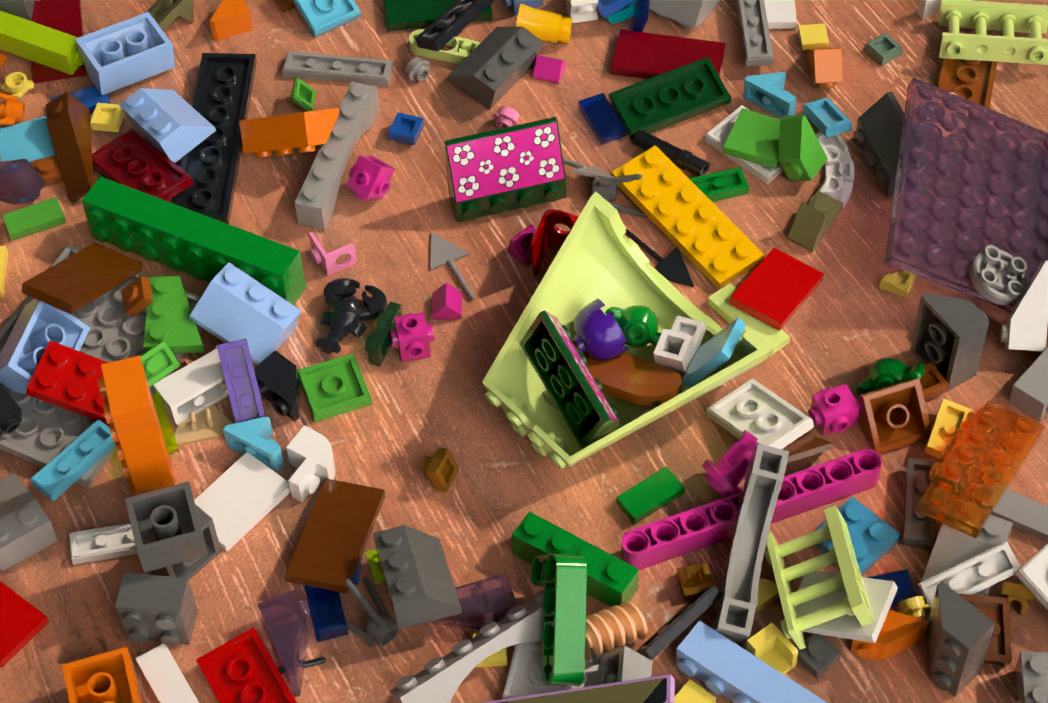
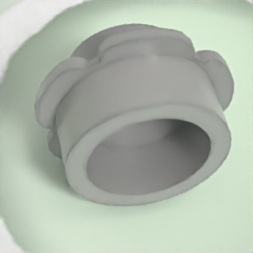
[405,57,430,82]

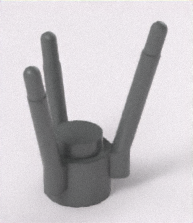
[592,174,649,218]
[335,577,399,646]

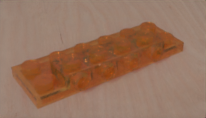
[916,401,1045,538]

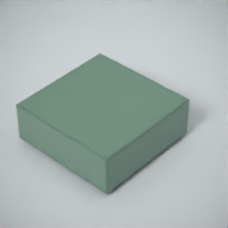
[864,33,903,66]

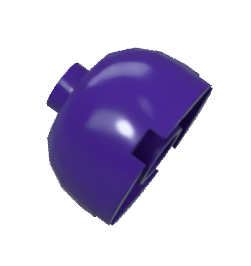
[572,298,629,360]

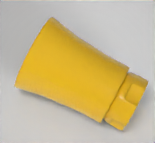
[516,4,573,44]

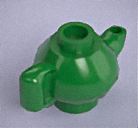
[605,305,662,348]
[855,358,925,394]

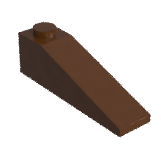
[46,92,94,203]

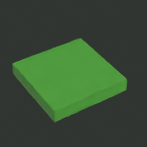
[723,108,780,169]
[297,353,372,422]

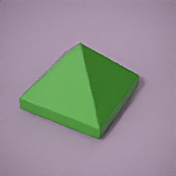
[291,77,316,112]

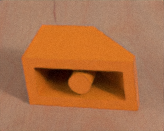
[806,48,843,88]
[850,610,927,661]

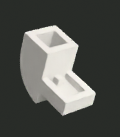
[565,0,598,24]
[653,315,706,374]
[286,425,336,502]

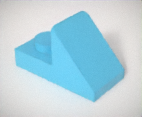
[743,72,796,118]
[223,417,284,473]

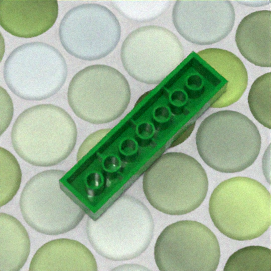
[82,177,306,305]

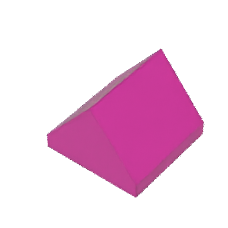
[533,55,567,84]
[508,224,536,264]
[432,283,462,319]

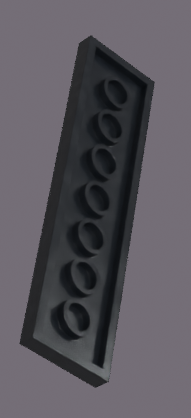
[173,53,257,224]

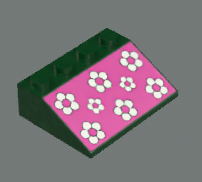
[444,117,566,222]
[519,310,621,449]

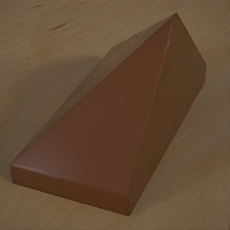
[782,432,834,463]

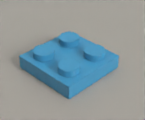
[815,496,901,577]

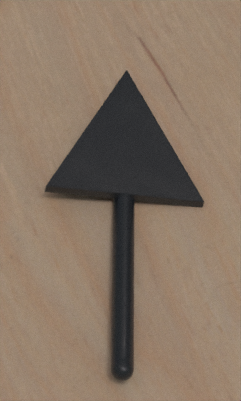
[625,229,694,287]

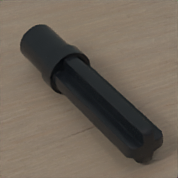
[633,130,710,176]

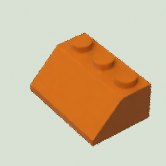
[239,108,339,158]

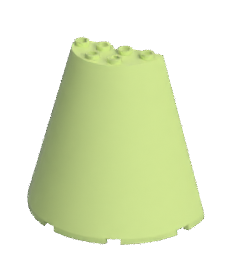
[482,192,773,469]

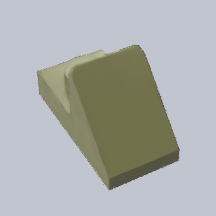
[147,0,194,31]
[788,190,843,252]

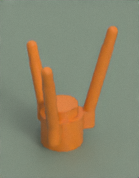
[0,92,25,126]

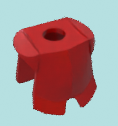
[531,209,578,276]

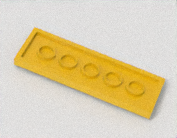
[611,145,764,290]

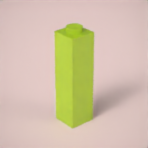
[0,10,83,75]

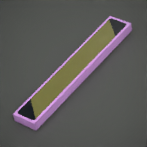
[482,674,675,703]

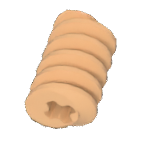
[585,601,648,660]

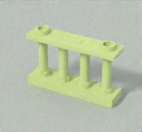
[938,0,1048,65]
[764,505,874,650]

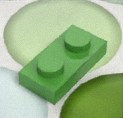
[140,340,181,388]

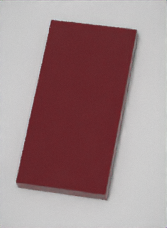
[31,0,87,84]
[611,29,726,79]
[92,129,194,201]

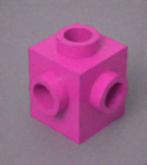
[346,155,395,201]
[390,312,435,362]
[808,384,860,436]

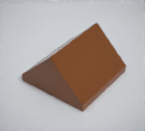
[857,378,931,454]

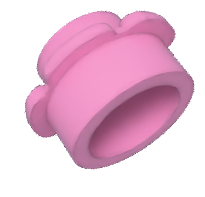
[493,106,519,128]

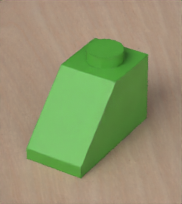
[778,115,828,181]

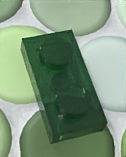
[365,301,402,367]

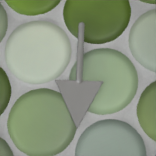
[563,158,615,179]
[430,232,475,300]

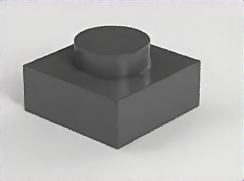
[797,634,841,678]

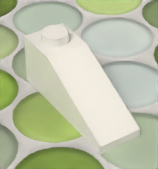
[1000,260,1048,352]

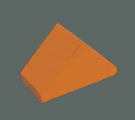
[209,0,253,41]

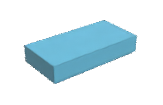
[803,97,852,138]

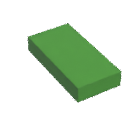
[2,197,66,241]

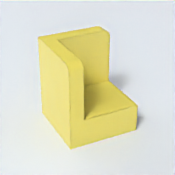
[746,622,798,674]

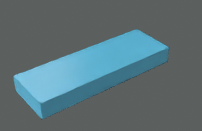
[30,419,116,501]

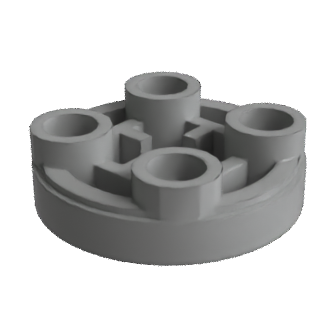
[969,245,1027,305]

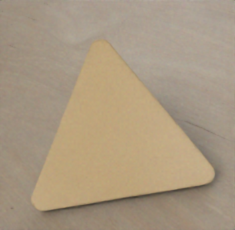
[171,405,233,446]

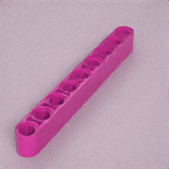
[621,449,882,570]

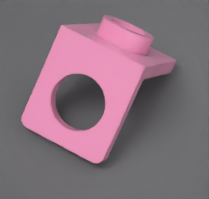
[308,231,357,276]

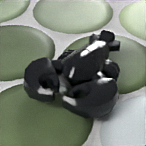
[316,278,388,354]

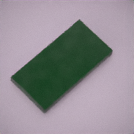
[384,0,493,31]
[608,57,731,140]

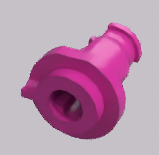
[702,430,760,497]

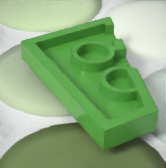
[143,276,204,353]

